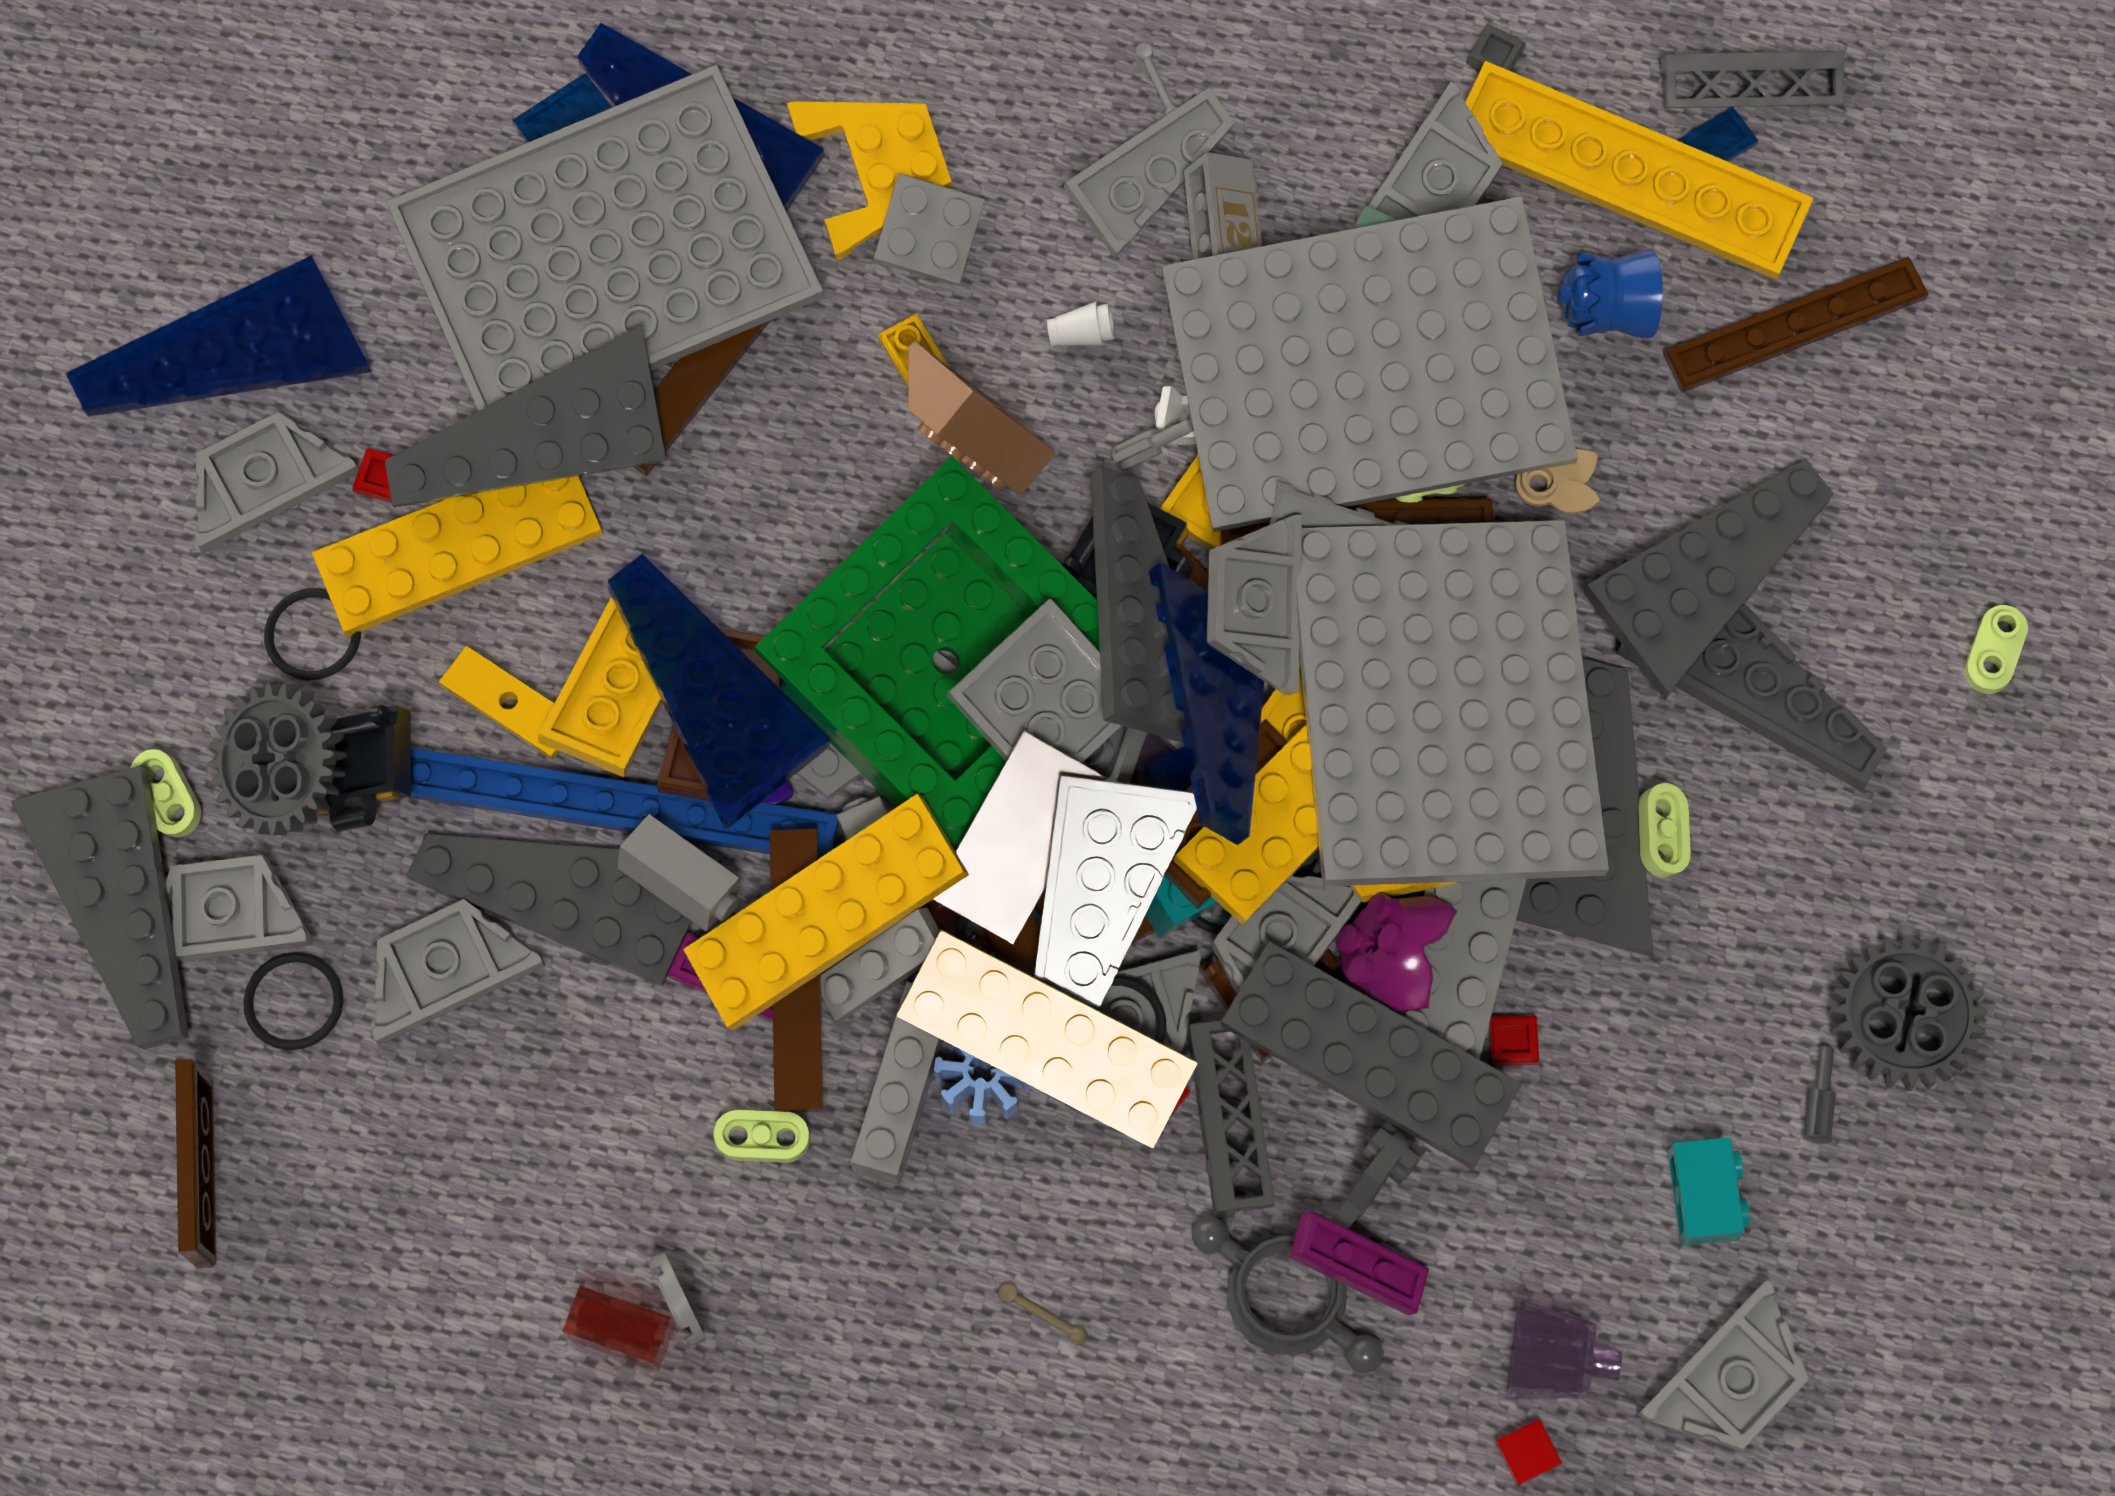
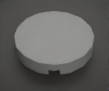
[648,1251,706,1347]

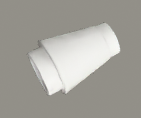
[1047,301,1115,346]

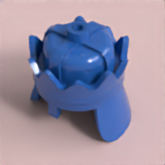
[1557,249,1663,338]

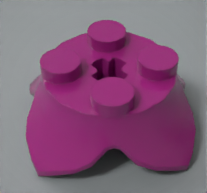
[1336,893,1457,1012]

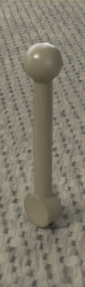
[998,1283,1088,1345]

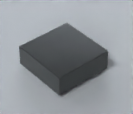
[1466,24,1526,72]

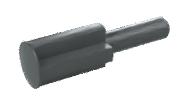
[1803,1046,1836,1144]

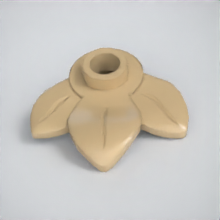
[1515,449,1600,514]

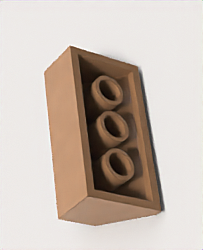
[908,341,1056,495]

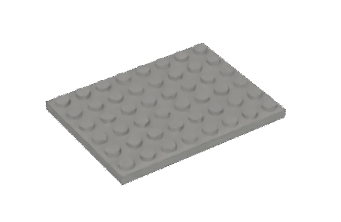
[386,64,824,411]
[1162,196,1578,532]
[1296,520,1609,887]

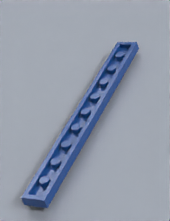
[408,748,838,859]

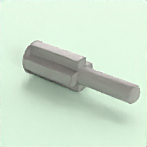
[1112,419,1193,471]

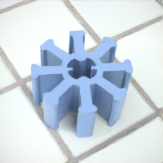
[934,1043,1030,1126]

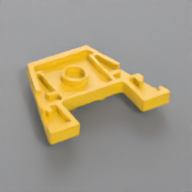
[787,101,952,260]

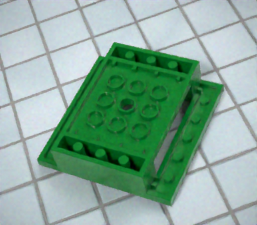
[753,456,1100,849]

